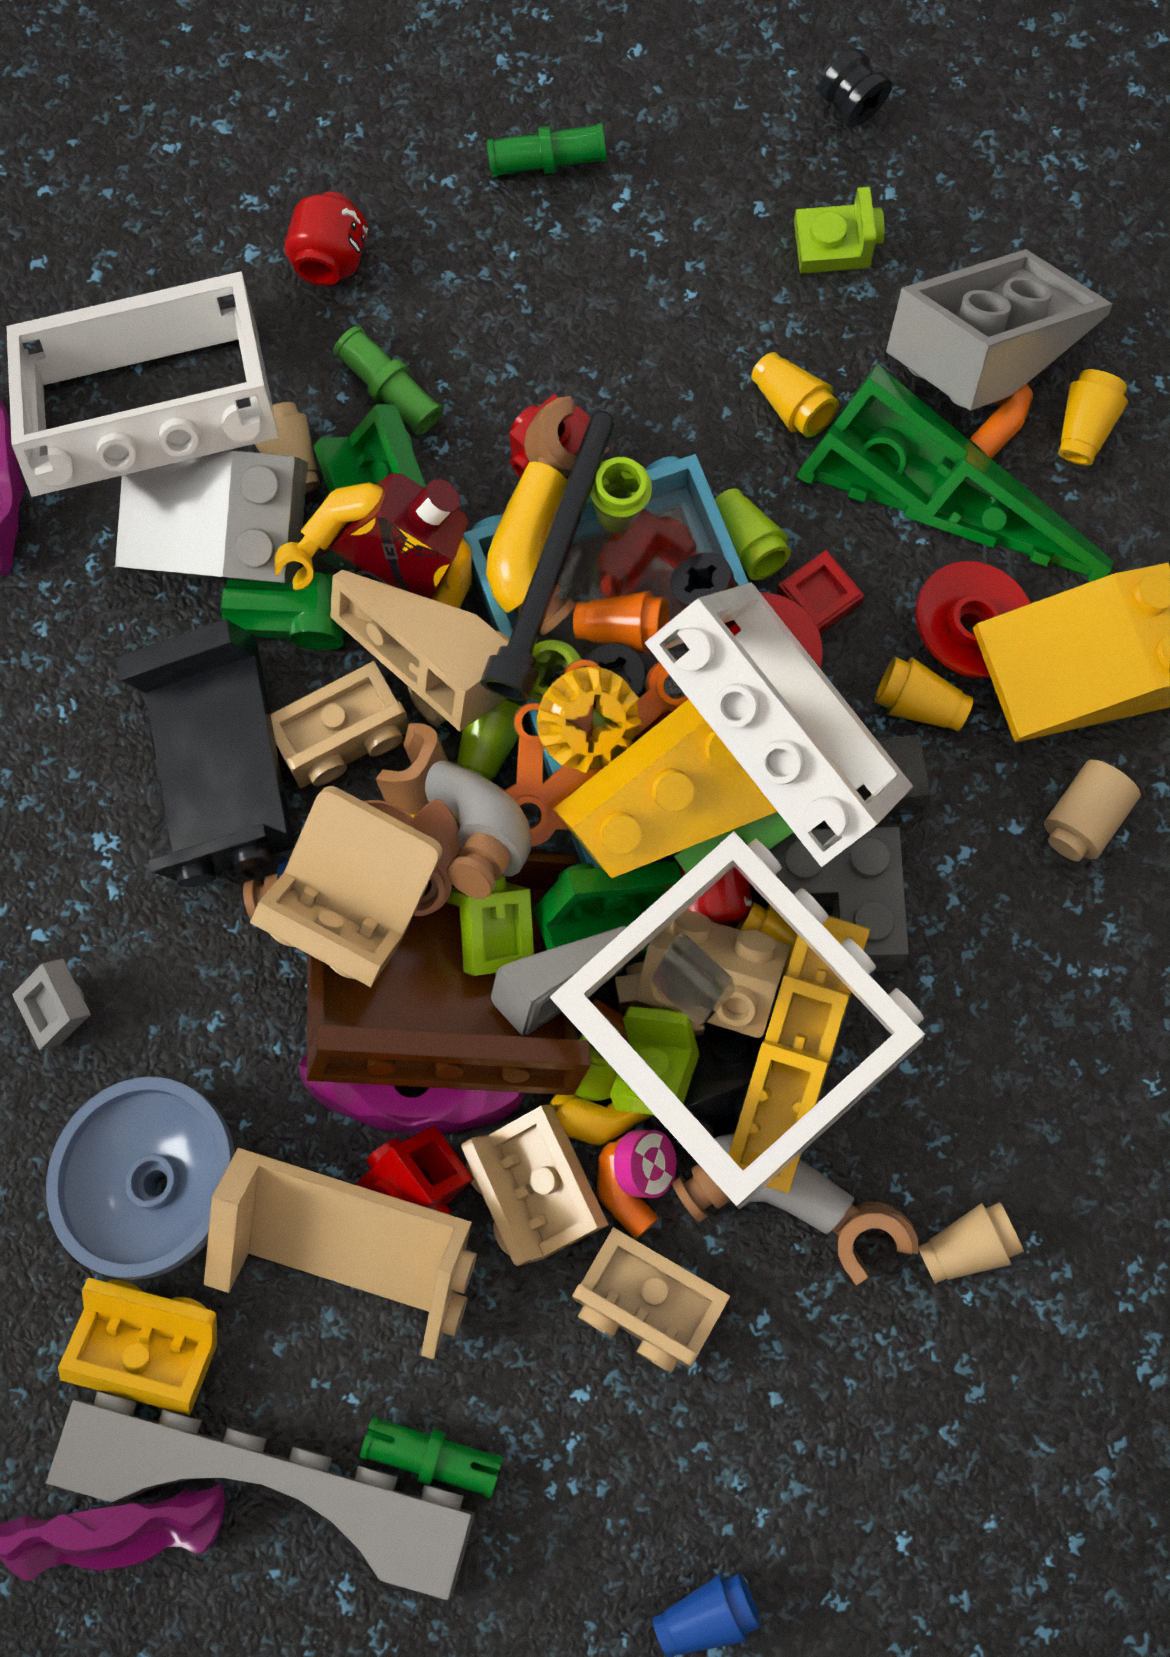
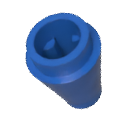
[652,1573,762,1657]

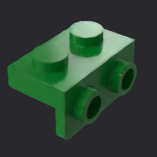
[314,404,426,494]
[532,860,683,958]

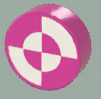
[614,1130,677,1198]

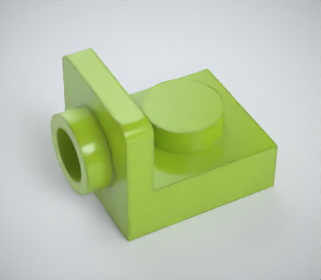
[794,187,885,274]
[446,876,534,976]
[610,1006,699,1115]

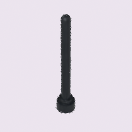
[480,411,615,701]

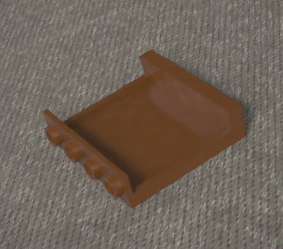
[307,848,591,1095]

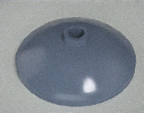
[46,1077,235,1280]

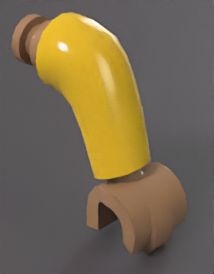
[486,396,609,635]

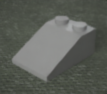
[886,249,1113,411]
[115,450,308,584]

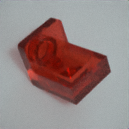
[597,509,696,597]

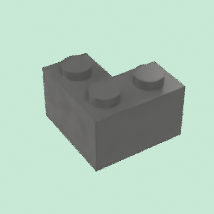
[767,827,909,972]

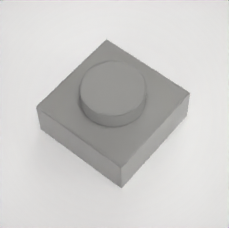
[12,959,91,1050]

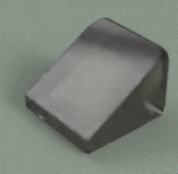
[652,934,735,1026]

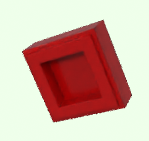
[777,550,865,634]

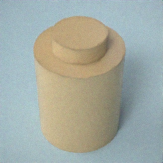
[1044,760,1141,861]

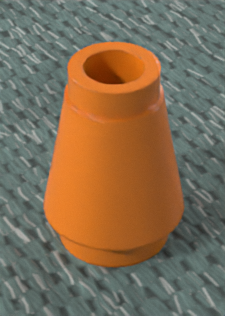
[573,591,670,654]

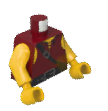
[274,473,473,609]

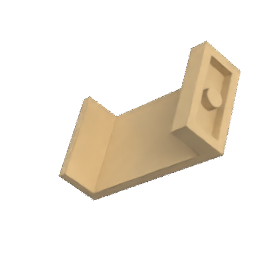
[204,1148,477,1360]

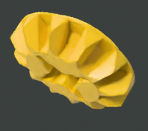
[537,667,643,773]

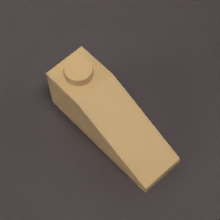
[330,570,510,732]

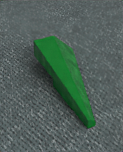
[796,364,1113,582]

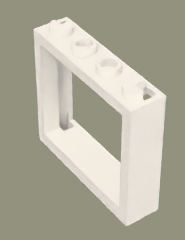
[6,271,279,497]
[645,582,913,867]
[550,831,925,1209]

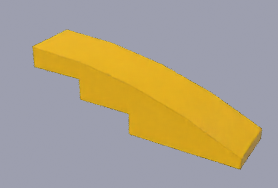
[728,915,871,1194]

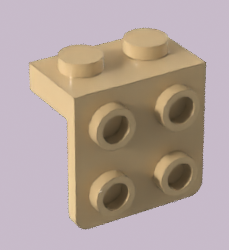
[250,786,442,987]

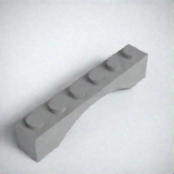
[46,1391,475,1600]

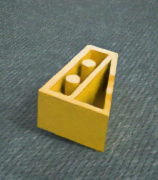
[553,699,778,878]

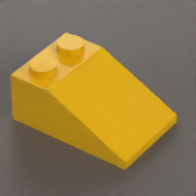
[973,563,1170,742]

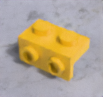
[58,1278,218,1416]

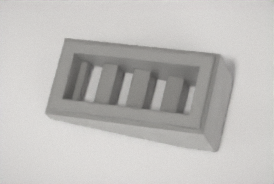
[491,926,626,1036]

